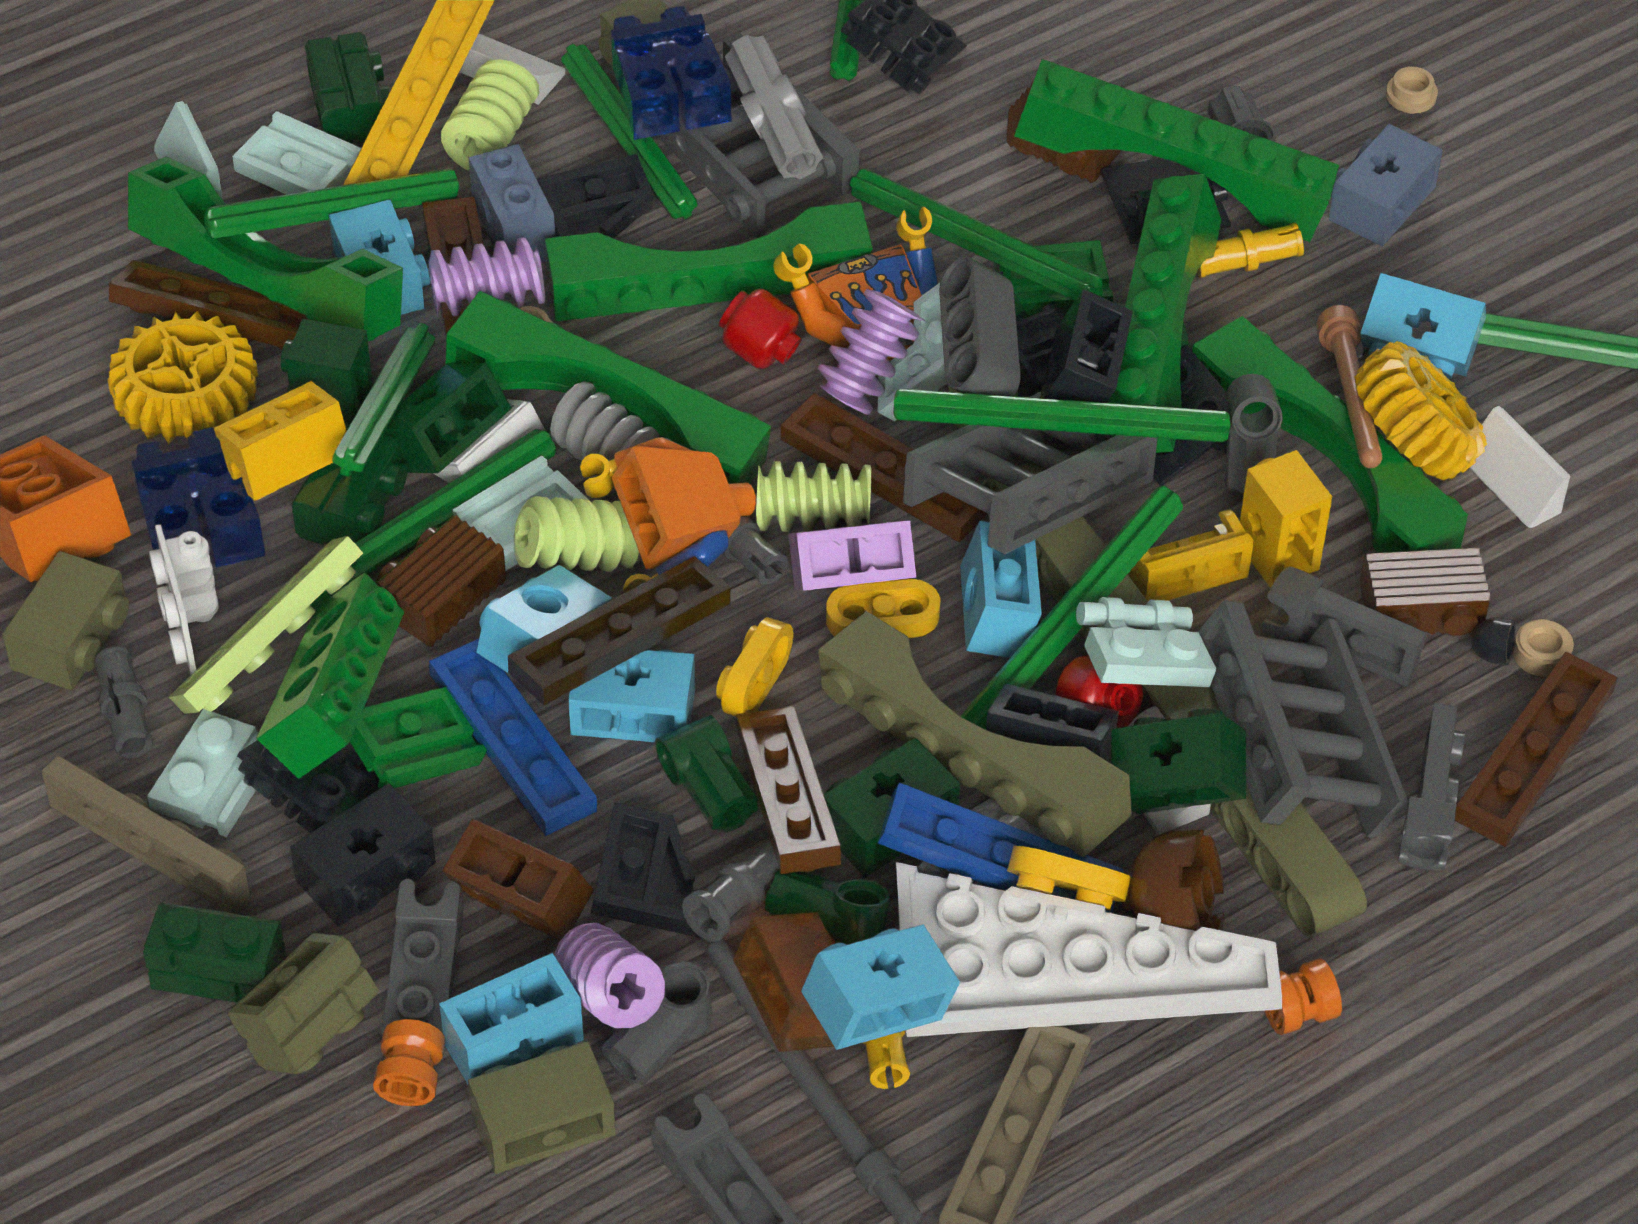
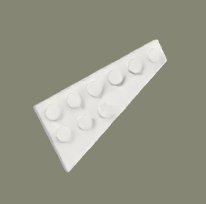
[896,862,1282,1037]

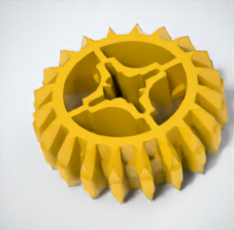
[108,311,258,445]
[1354,341,1487,481]

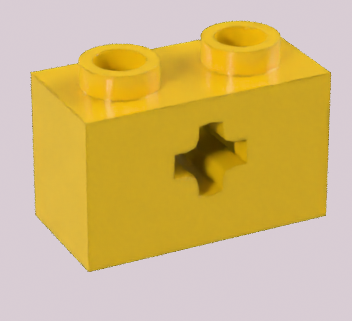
[1240,450,1333,588]

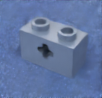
[1329,124,1443,247]
[468,144,555,263]

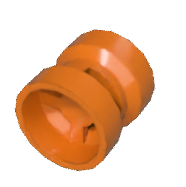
[1265,958,1342,1035]
[373,1019,445,1107]

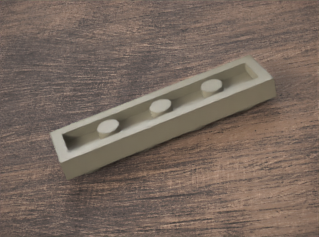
[42,755,251,914]
[939,1026,1092,1224]

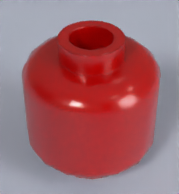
[719,289,802,370]
[1056,655,1143,728]

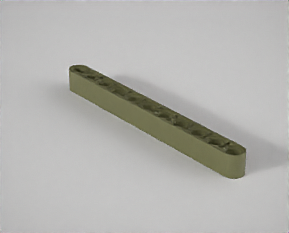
[983,462,1367,938]

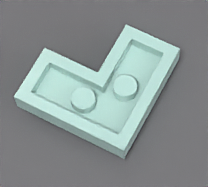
[878,283,947,421]

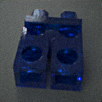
[611,6,732,140]
[131,427,266,568]

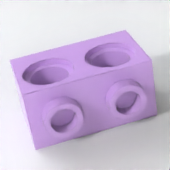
[788,520,916,591]

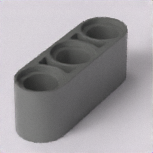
[939,256,1020,396]

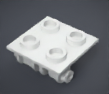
[149,524,219,675]

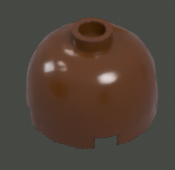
[1121,829,1224,931]

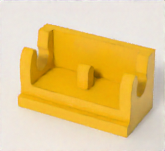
[214,381,346,501]
[1127,509,1254,601]

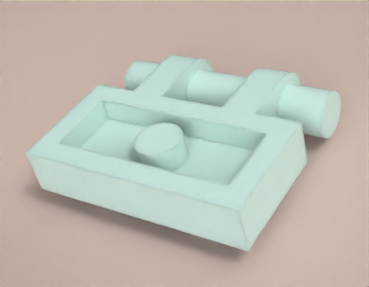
[1076,597,1216,687]

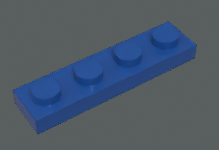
[429,639,597,836]
[878,783,1124,913]

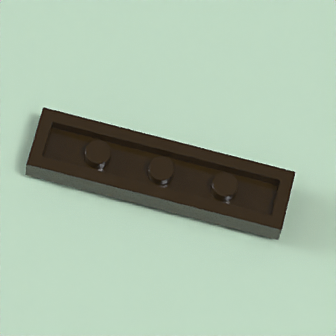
[508,556,731,705]

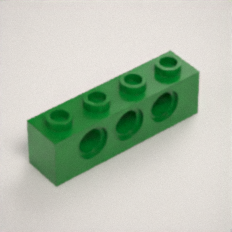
[256,572,405,779]

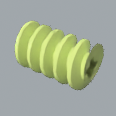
[441,59,540,170]
[756,461,872,532]
[514,496,639,572]

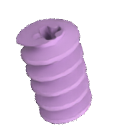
[429,238,545,318]
[817,289,926,415]
[554,923,665,1028]

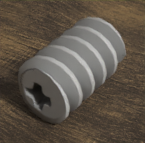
[550,382,671,475]

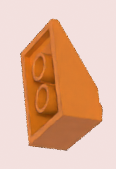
[0,435,132,582]

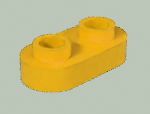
[826,579,941,638]
[716,617,793,717]
[1007,846,1131,910]

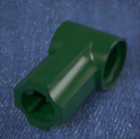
[655,715,758,833]
[765,870,890,946]

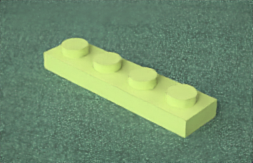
[169,536,363,714]

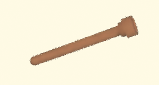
[1316,305,1382,468]

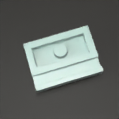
[232,111,361,194]
[453,456,591,571]
[147,709,259,837]

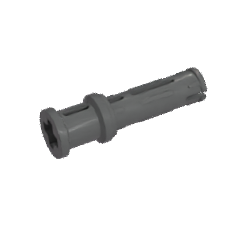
[682,840,780,942]

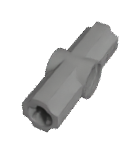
[725,35,824,179]

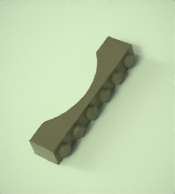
[818,611,1132,858]

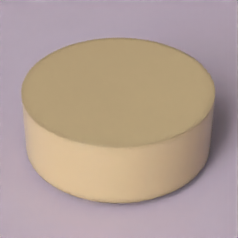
[1513,619,1574,677]

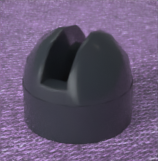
[1471,617,1516,665]

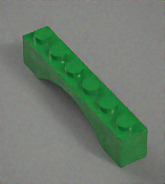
[1014,59,1339,242]
[128,156,403,342]
[1107,174,1222,453]
[545,202,872,322]
[445,291,771,484]
[1192,316,1468,552]

